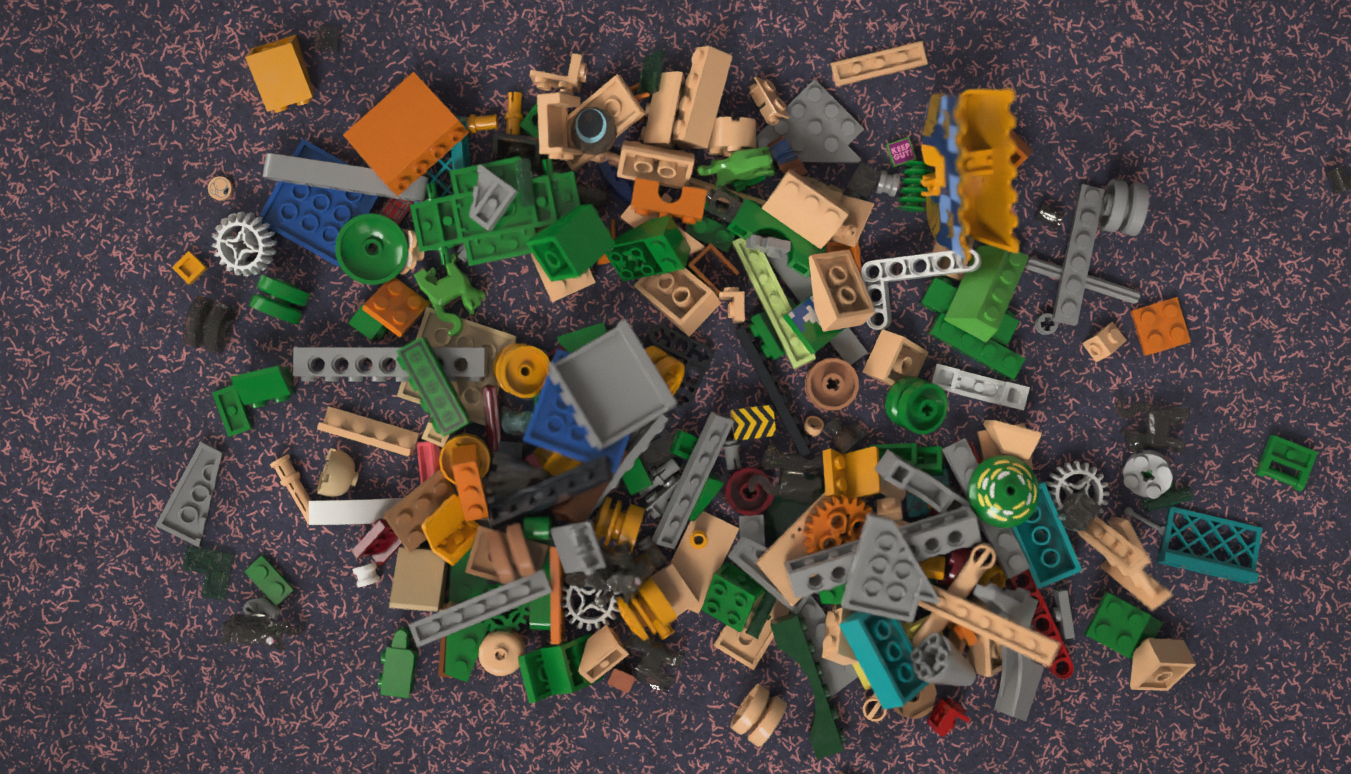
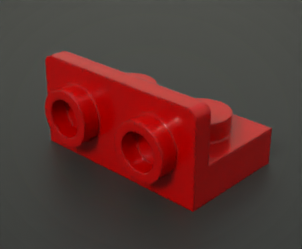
[926,698,971,737]

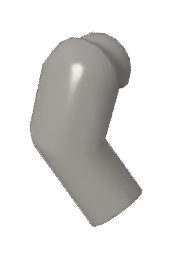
[243,597,281,619]

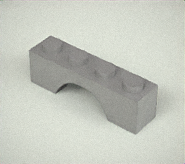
[874,449,970,514]

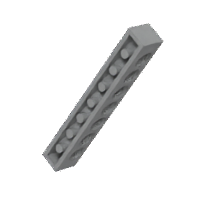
[293,347,488,382]
[784,506,981,599]

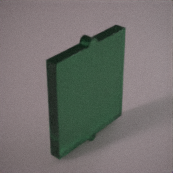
[638,50,665,97]

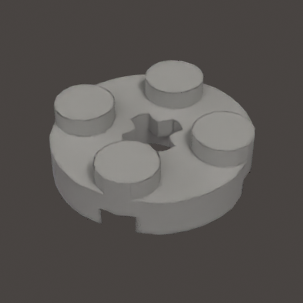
[1123,450,1173,499]

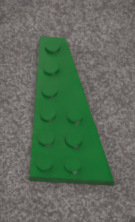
[445,548,504,682]

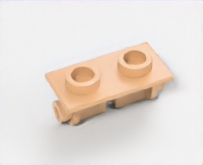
[750,77,790,126]

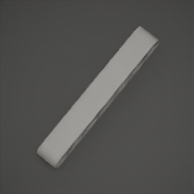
[262,153,429,202]

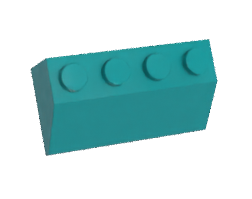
[1009,480,1082,589]
[839,611,929,709]

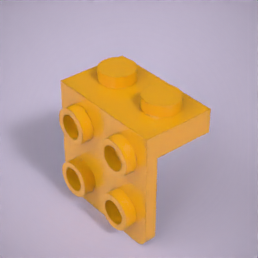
[422,494,479,566]

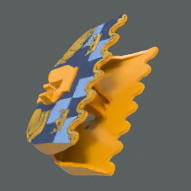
[921,88,1019,261]

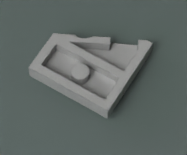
[469,165,519,232]

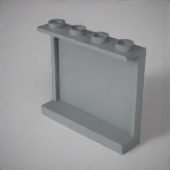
[548,319,677,451]

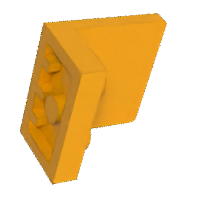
[823,446,882,501]

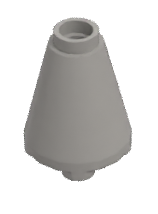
[910,633,976,686]

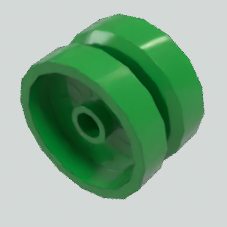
[249,275,311,325]
[885,376,948,434]

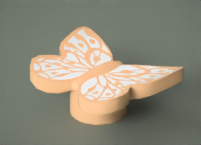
[399,229,424,274]

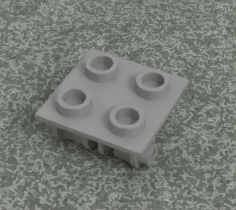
[550,521,606,575]

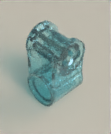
[502,411,534,434]

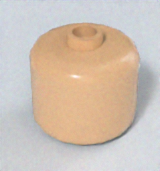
[479,629,526,676]

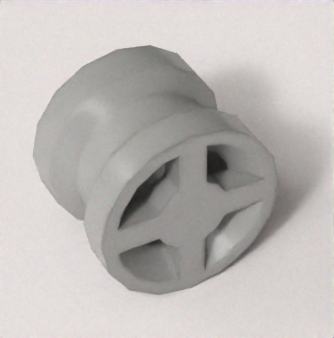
[875,170,900,197]

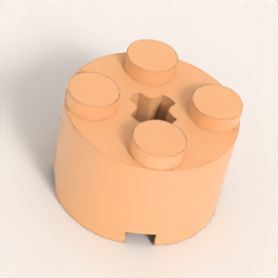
[709,117,756,158]

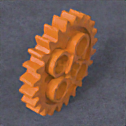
[803,494,876,570]

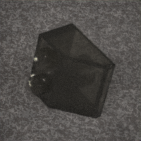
[492,131,544,179]

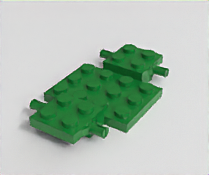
[410,156,581,266]

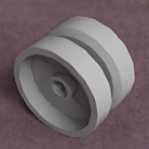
[1099,179,1149,236]

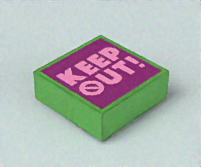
[886,137,916,168]

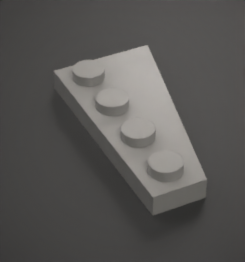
[155,441,223,547]
[728,537,809,614]
[798,595,858,697]

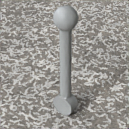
[1124,507,1165,535]

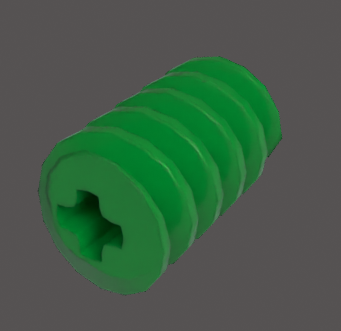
[897,160,934,212]

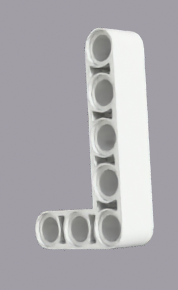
[861,249,982,330]

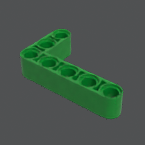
[524,514,554,630]

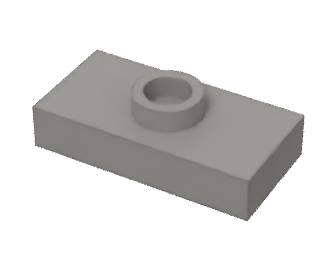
[1052,588,1075,639]

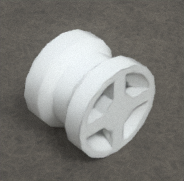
[352,562,381,587]

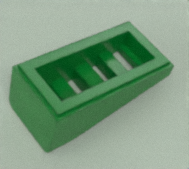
[689,472,724,522]

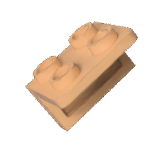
[530,53,588,95]

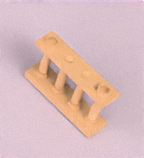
[1076,515,1172,611]

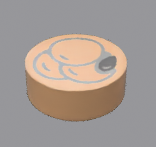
[208,176,233,201]

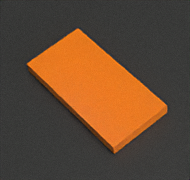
[550,543,565,644]

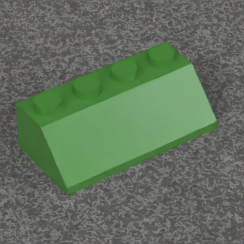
[944,245,1029,342]

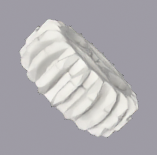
[212,212,277,276]
[1045,461,1109,526]
[561,568,623,631]

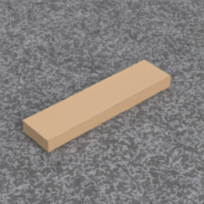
[830,41,928,87]

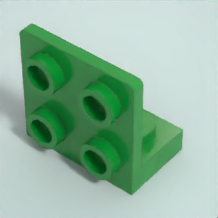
[701,562,765,632]

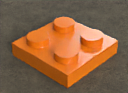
[362,277,430,338]
[1130,297,1191,356]

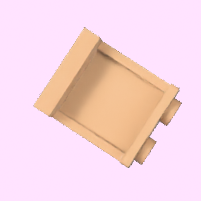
[537,93,582,160]

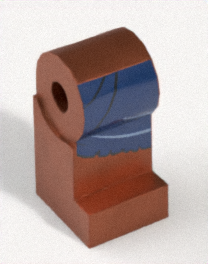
[767,135,808,177]

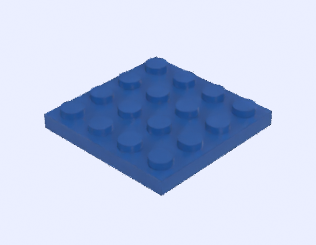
[259,139,381,268]
[523,349,631,474]

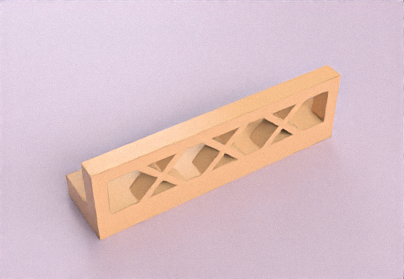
[317,406,420,456]

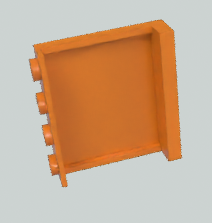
[343,72,469,197]

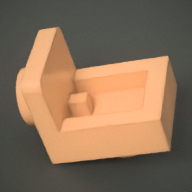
[1083,321,1127,362]

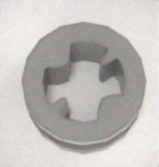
[1035,313,1058,335]

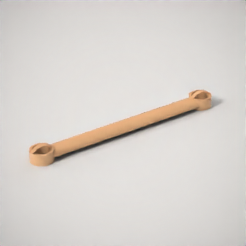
[863,543,996,721]

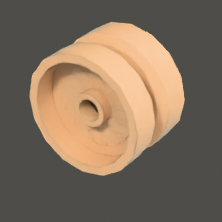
[730,683,787,747]

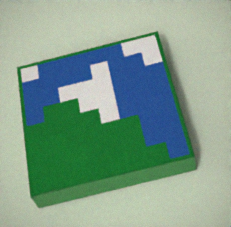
[783,294,845,355]

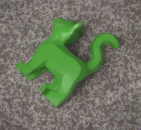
[697,147,775,188]
[414,253,486,337]

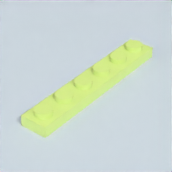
[732,238,816,369]

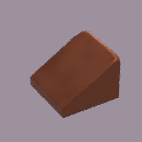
[607,668,635,693]

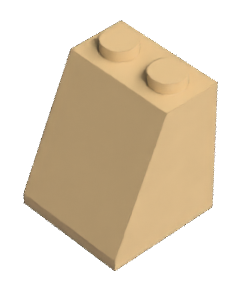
[389,544,448,612]

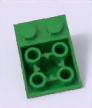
[605,215,691,282]

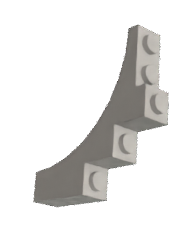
[974,584,1044,722]

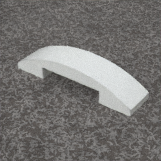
[932,364,1030,410]
[309,498,403,525]

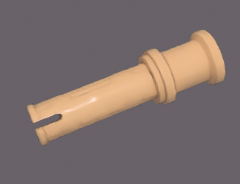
[270,454,312,524]

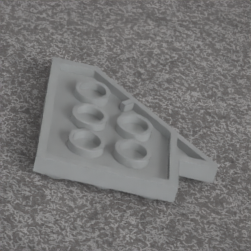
[756,79,864,163]
[841,513,940,622]

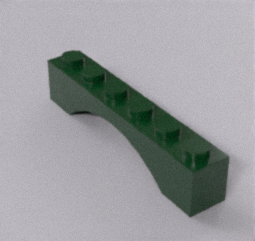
[770,613,847,759]

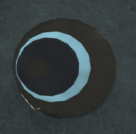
[571,107,617,155]

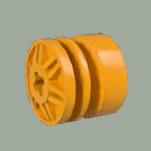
[439,433,491,484]
[593,496,645,556]
[615,576,678,641]

